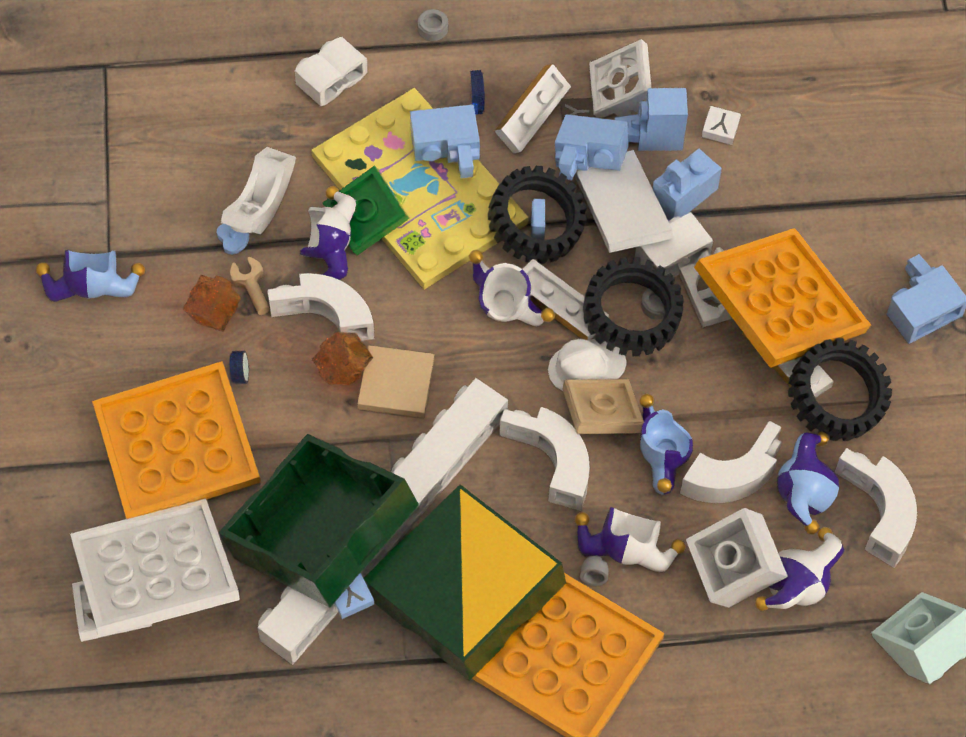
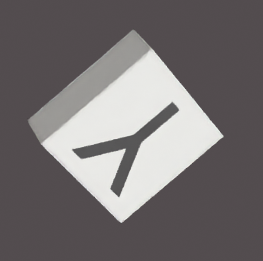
[702,106,741,145]

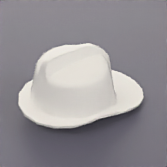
[548,339,627,391]

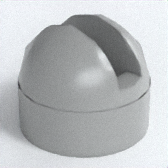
[580,555,609,586]

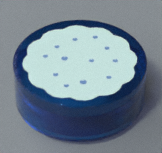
[229,350,249,385]

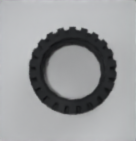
[488,166,587,264]
[583,257,684,356]
[788,338,892,441]

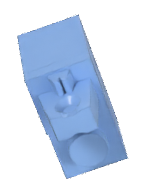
[615,88,688,151]
[410,104,480,178]
[555,114,629,180]
[653,149,722,221]
[887,254,966,344]

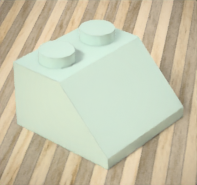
[871,592,966,684]

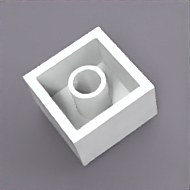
[686,508,788,608]

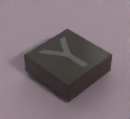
[560,98,594,122]

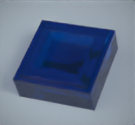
[470,70,485,114]

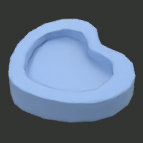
[216,224,249,255]

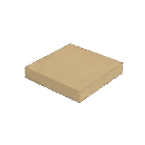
[358,345,435,418]
[562,379,644,434]

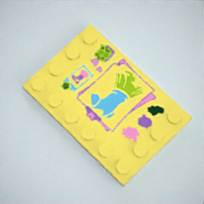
[311,88,529,290]

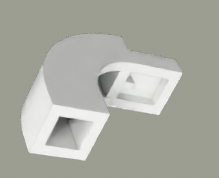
[500,407,590,511]
[835,448,917,568]

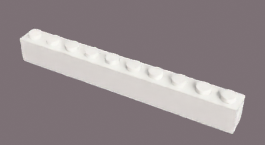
[258,378,508,665]

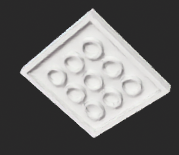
[70,498,240,638]

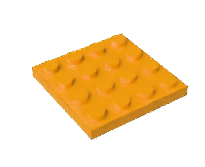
[694,228,871,368]
[92,361,261,519]
[472,573,664,737]

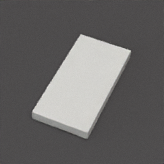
[574,150,673,253]

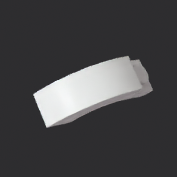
[221,147,296,234]
[268,273,374,343]
[680,421,782,503]

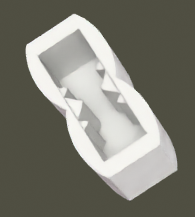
[295,37,367,106]

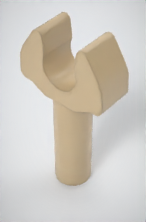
[230,257,270,315]

